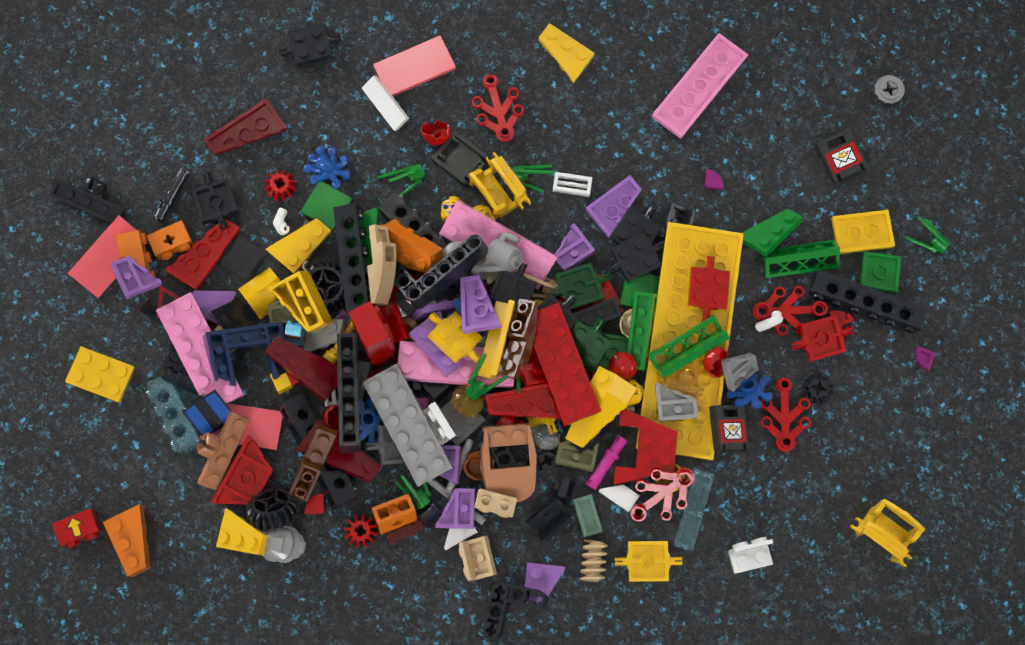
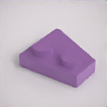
[555,223,595,271]
[110,256,162,299]
[409,299,456,327]
[523,563,565,604]

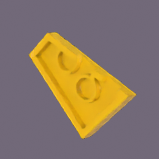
[539,23,595,84]
[266,218,332,273]
[216,508,268,556]

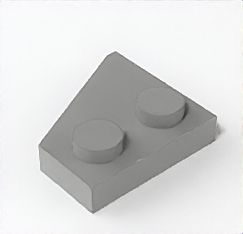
[303,319,346,352]
[721,353,759,392]
[655,383,698,422]

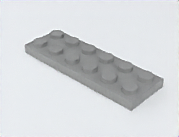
[362,364,453,486]

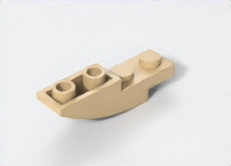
[367,224,396,305]

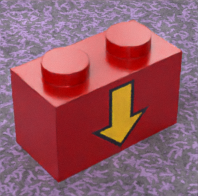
[52,509,103,549]

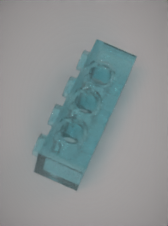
[146,377,202,455]

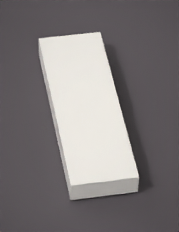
[362,76,409,131]

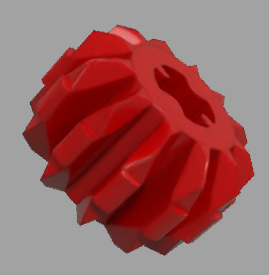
[265,169,297,202]
[344,515,378,548]

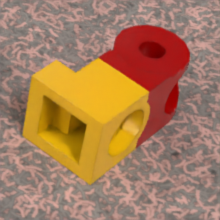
[270,372,302,395]

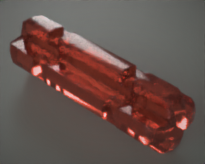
[386,520,425,544]

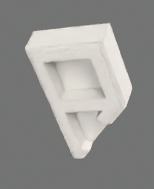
[599,485,639,512]
[444,527,477,550]

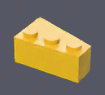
[268,271,333,332]

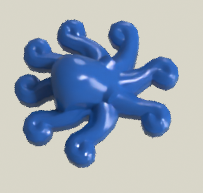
[304,146,351,189]
[727,373,773,409]
[359,398,382,442]

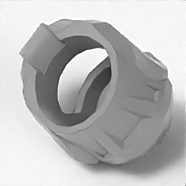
[262,526,306,563]

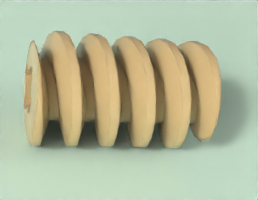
[580,540,608,582]

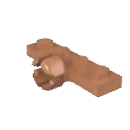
[197,411,250,491]

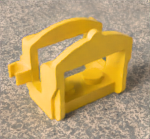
[469,152,531,219]
[850,499,925,567]

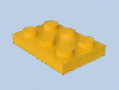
[831,210,895,254]
[65,347,136,403]

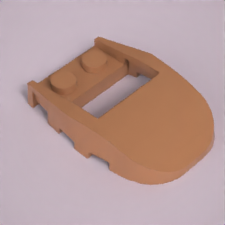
[480,423,537,502]

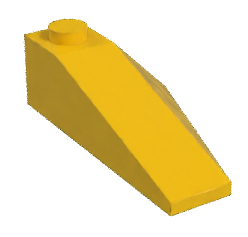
[565,366,637,448]

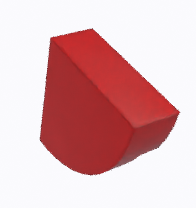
[827,310,854,327]
[304,494,325,515]

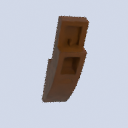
[498,299,538,380]
[289,424,337,502]

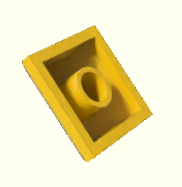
[238,267,280,320]

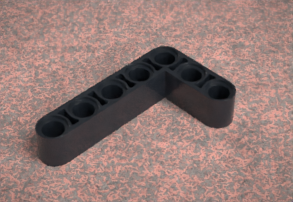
[394,234,488,309]

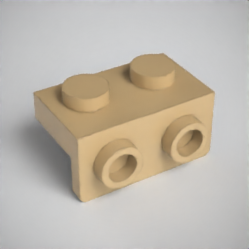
[474,488,517,518]
[459,536,497,581]

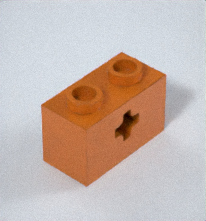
[147,220,193,260]
[372,494,417,534]

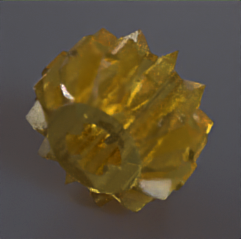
[450,385,485,418]

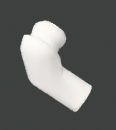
[273,208,290,235]
[755,311,783,332]

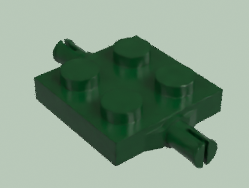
[547,263,611,310]
[571,316,612,373]

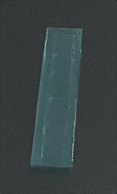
[674,468,714,551]

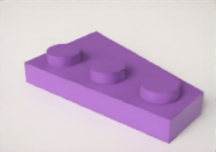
[585,175,642,239]
[460,275,502,334]
[409,310,461,377]

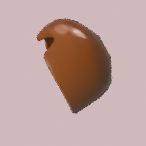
[463,451,494,481]

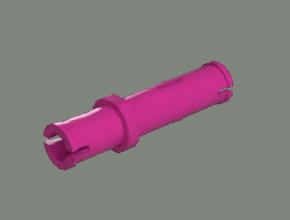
[585,435,627,490]

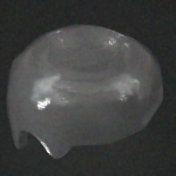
[532,426,561,451]

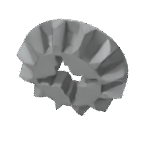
[875,75,905,104]

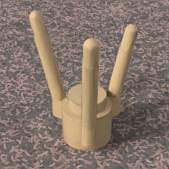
[523,273,558,299]

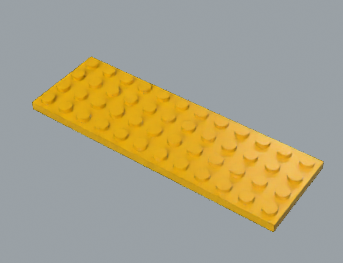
[635,222,744,460]

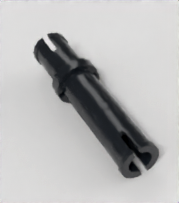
[153,168,191,223]

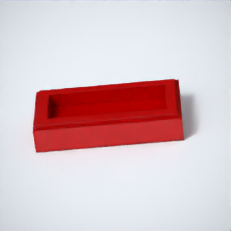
[379,302,410,344]

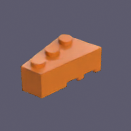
[382,219,443,273]
[116,230,156,278]
[103,504,151,577]

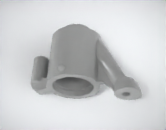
[471,232,523,276]

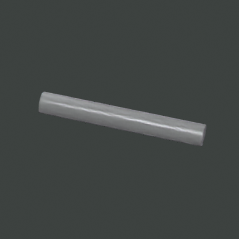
[444,439,474,495]

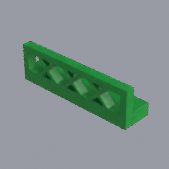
[761,240,840,278]
[627,291,658,371]
[648,315,730,378]

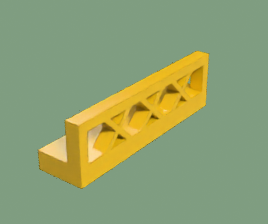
[478,300,515,381]

